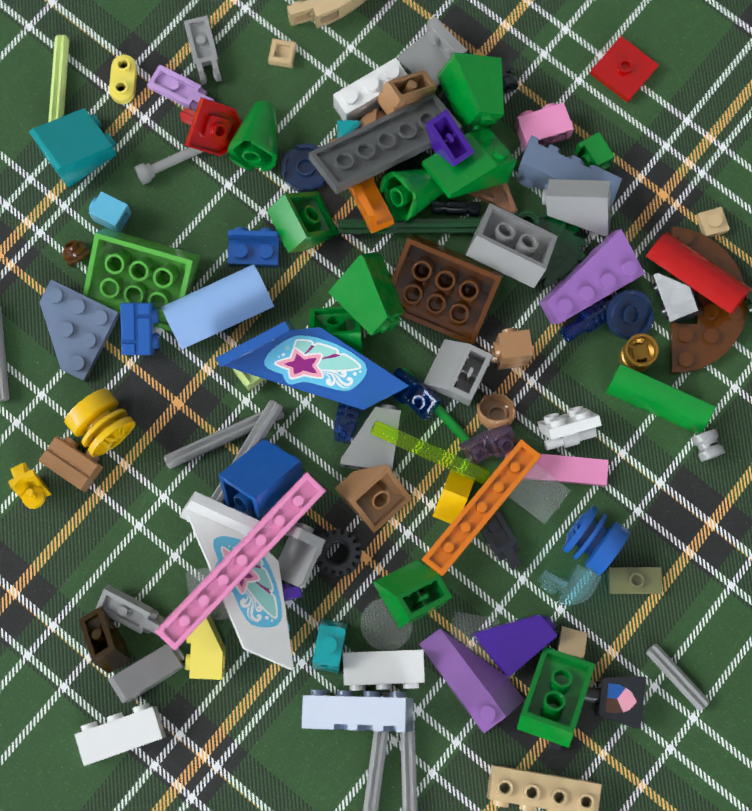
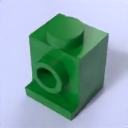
[574,132,615,171]

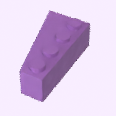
[539,229,645,324]

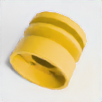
[64,388,136,457]

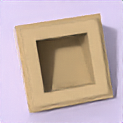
[556,626,588,659]

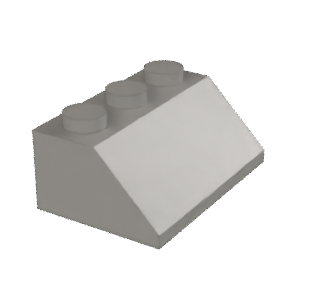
[466,203,558,288]

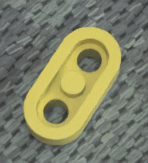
[109,55,138,104]

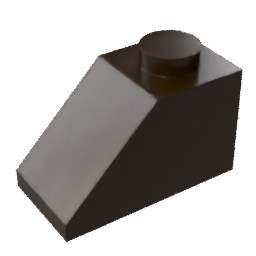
[79,606,131,674]

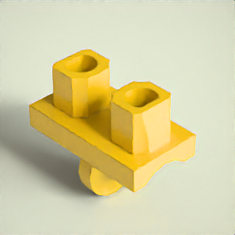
[8,463,51,509]

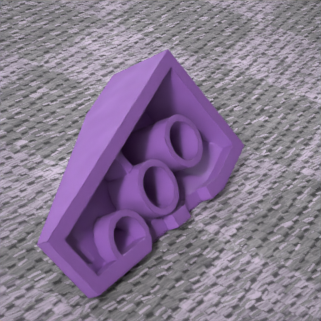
[419,629,524,733]

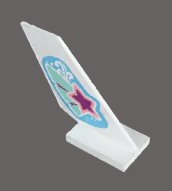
[180,492,294,671]

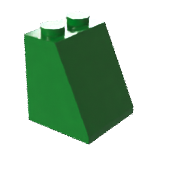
[438,52,504,132]
[328,252,404,335]

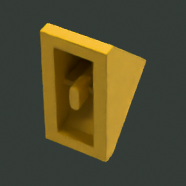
[432,469,475,524]

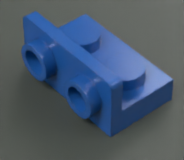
[228,227,280,268]

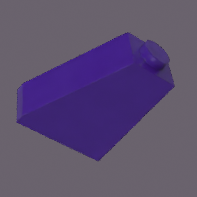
[471,614,558,677]

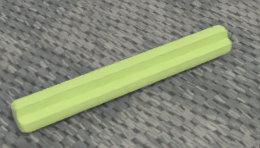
[49,35,69,122]

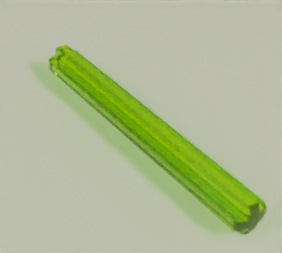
[370,421,490,484]

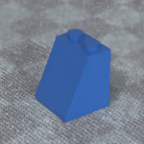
[219,438,303,521]

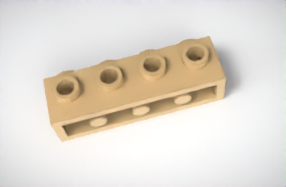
[487,764,602,811]

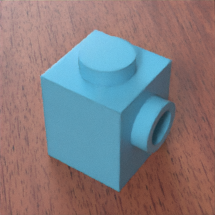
[89,192,132,233]

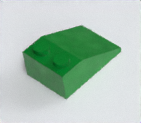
[421,128,517,198]
[517,647,595,748]

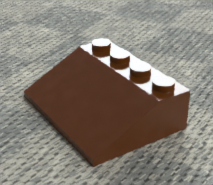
[392,234,504,345]

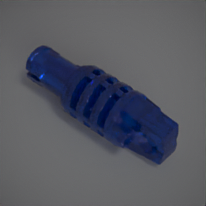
[560,297,613,343]
[334,402,360,443]

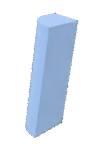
[161,264,274,350]

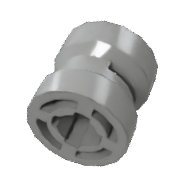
[691,429,726,462]

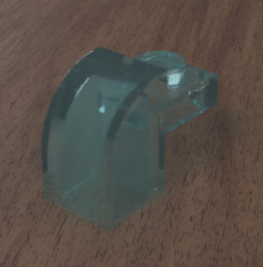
[537,564,602,606]

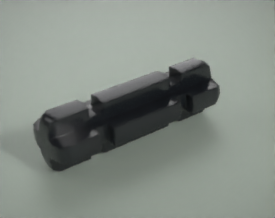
[432,199,481,216]

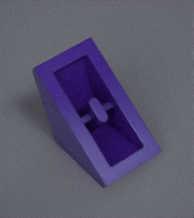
[425,109,474,167]

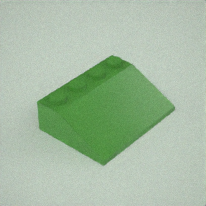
[83,228,200,331]

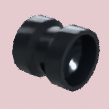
[502,61,519,95]

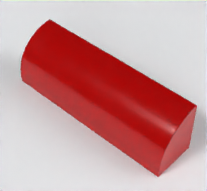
[646,232,752,314]

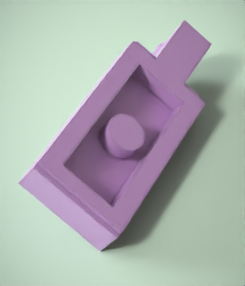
[147,65,214,111]

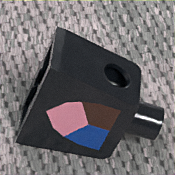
[584,676,646,729]

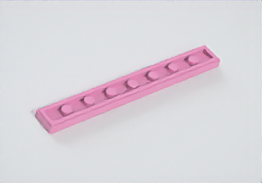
[155,472,326,650]

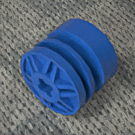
[561,505,631,576]

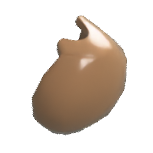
[477,393,516,431]

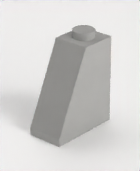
[542,179,611,236]
[340,404,401,471]
[108,644,186,703]

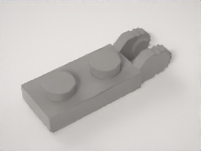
[184,16,222,85]

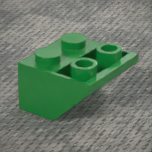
[373,560,453,629]

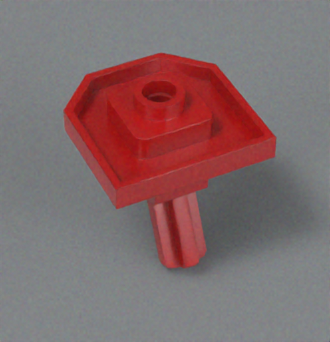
[180,97,242,156]

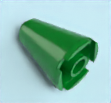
[227,100,277,172]
[380,169,444,221]

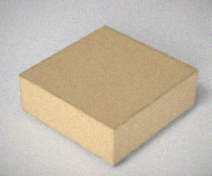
[268,39,297,68]

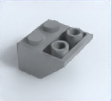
[423,339,493,406]

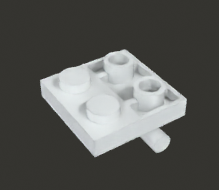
[537,406,602,450]

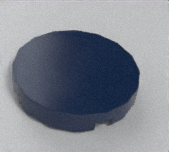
[281,143,326,192]
[606,290,654,340]

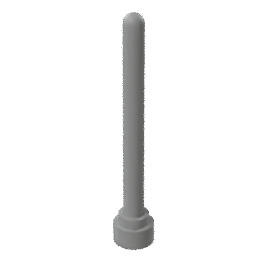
[134,147,203,185]

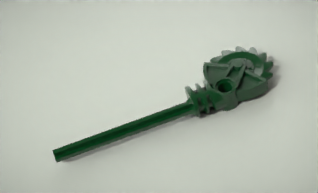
[338,211,587,288]

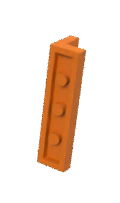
[330,138,394,234]

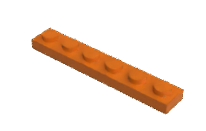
[421,439,542,577]

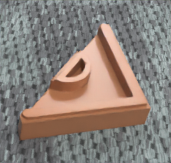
[468,183,518,213]

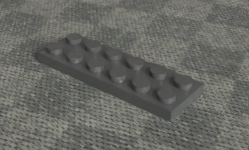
[309,93,462,194]

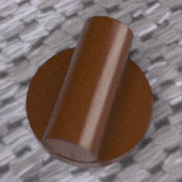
[62,240,91,267]

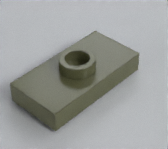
[607,567,663,594]

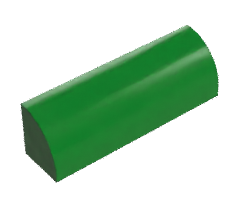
[605,364,716,435]

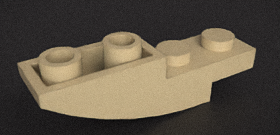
[287,0,366,28]

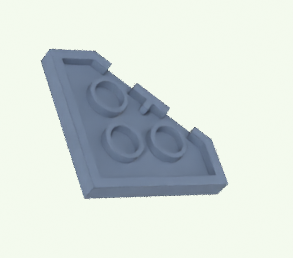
[40,280,120,381]

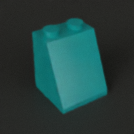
[29,108,117,188]

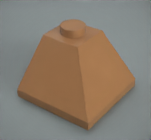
[335,464,412,533]

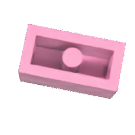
[514,102,574,152]

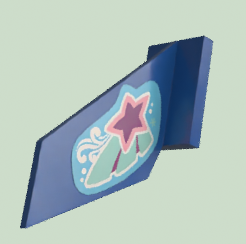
[216,320,409,410]

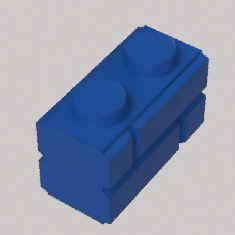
[120,302,160,355]

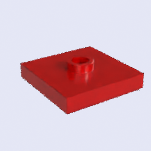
[590,36,659,103]

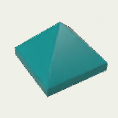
[337,120,361,139]

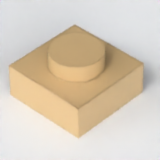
[696,207,730,238]

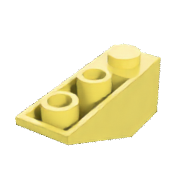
[185,614,226,680]

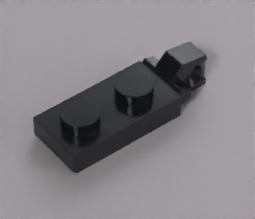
[480,510,522,570]

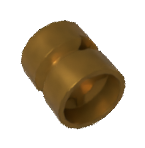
[619,334,659,373]

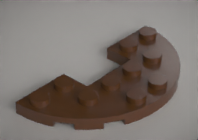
[670,227,747,374]

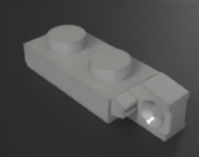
[96,585,166,636]

